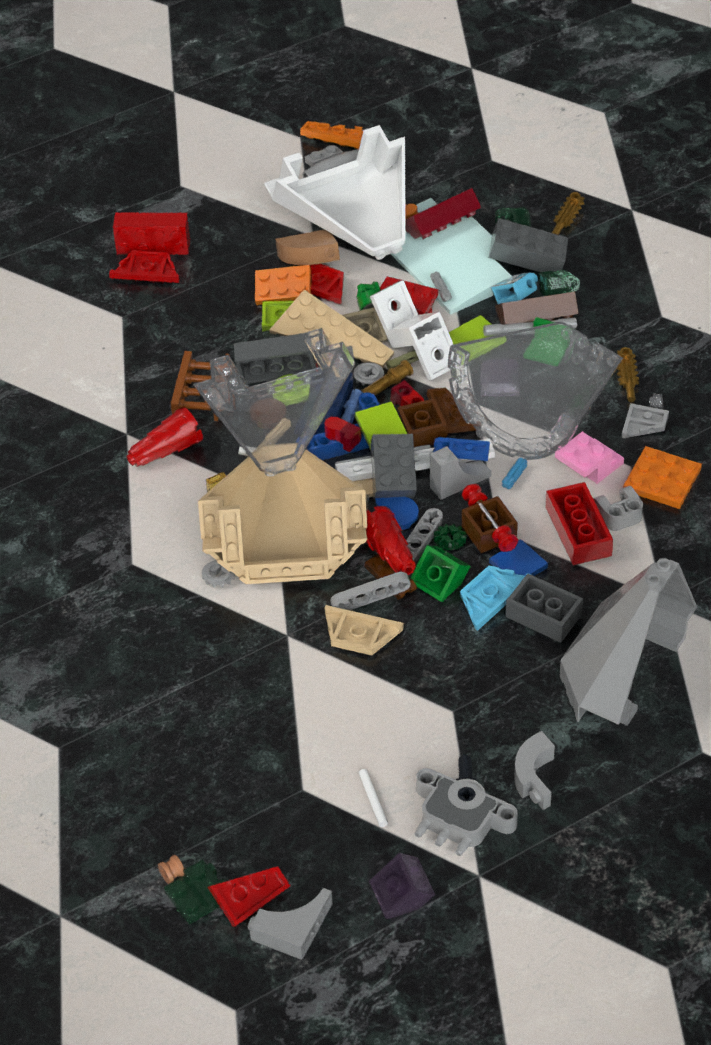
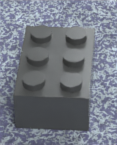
[370,434,417,499]
[506,574,583,643]

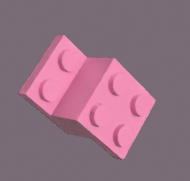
[555,432,624,484]

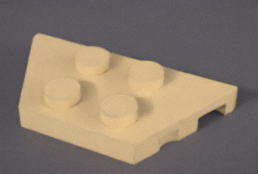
[325,605,404,655]

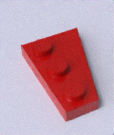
[380,276,438,315]

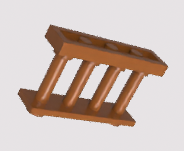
[171,351,233,421]

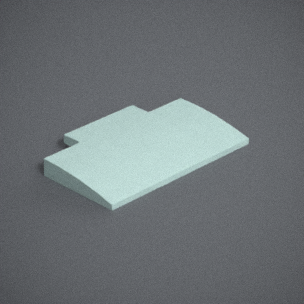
[391,198,512,315]

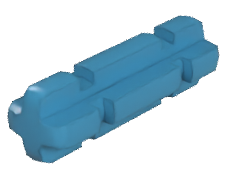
[502,458,527,489]

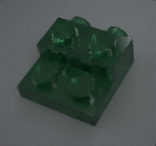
[164,859,226,925]

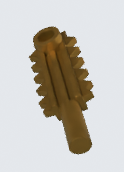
[552,192,584,235]
[615,347,639,402]

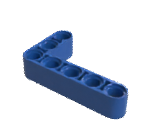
[296,392,380,460]

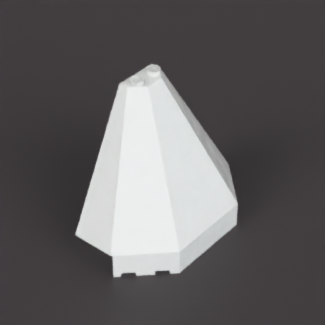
[264,125,405,260]

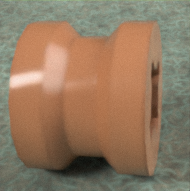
[158,855,186,884]

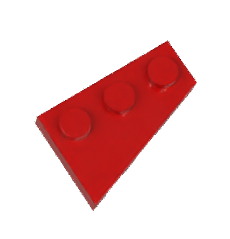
[208,866,290,926]

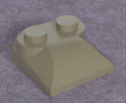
[342,308,387,342]

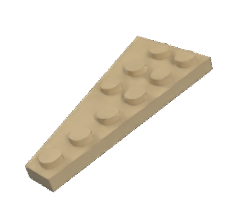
[269,290,394,368]

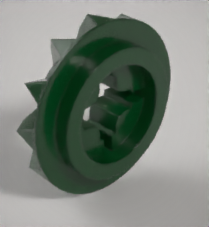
[434,523,467,550]

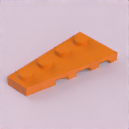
[300,121,364,149]

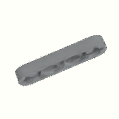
[406,508,443,564]
[330,572,411,611]

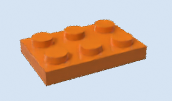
[255,265,311,305]

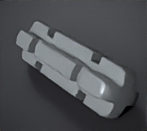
[430,271,452,302]

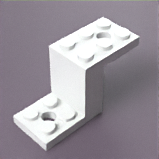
[370,281,462,380]

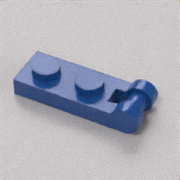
[433,437,490,461]

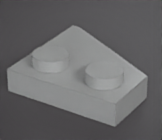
[622,403,669,438]

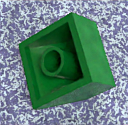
[410,545,471,602]

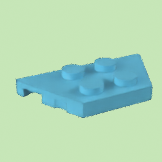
[460,566,528,631]

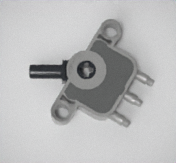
[415,754,518,856]

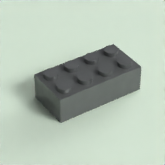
[489,218,568,277]
[234,333,317,385]

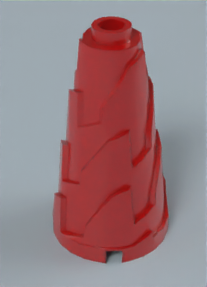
[126,407,203,467]
[365,506,416,575]

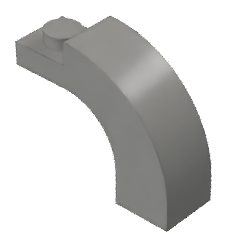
[515,731,555,810]

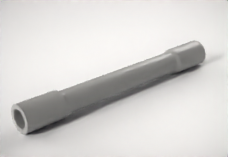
[483,318,577,336]

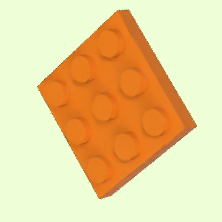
[623,446,702,509]

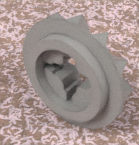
[353,362,384,386]
[202,560,235,587]

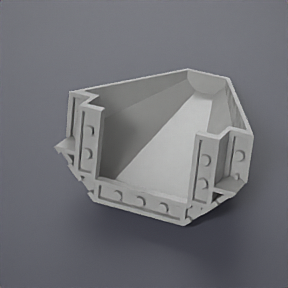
[560,558,697,725]

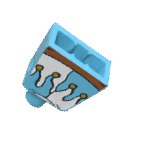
[491,272,538,304]

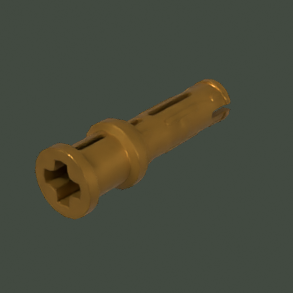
[361,360,414,395]

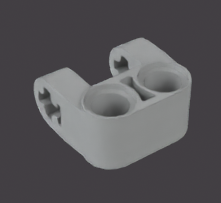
[593,486,643,531]

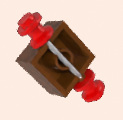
[462,484,518,553]

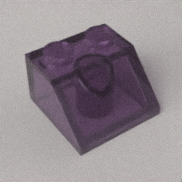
[369,853,435,919]

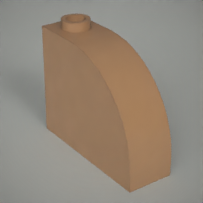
[275,229,340,265]

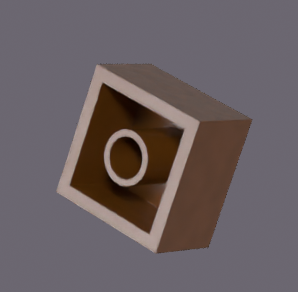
[397,399,447,447]

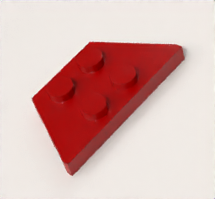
[109,250,179,283]
[310,264,344,304]

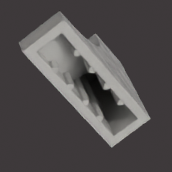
[430,446,491,500]
[248,888,332,960]

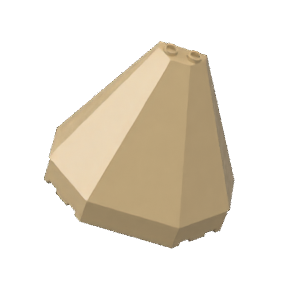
[198,445,367,584]

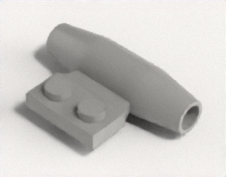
[303,145,359,178]

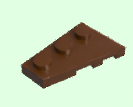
[426,388,482,434]

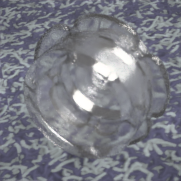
[649,393,663,409]

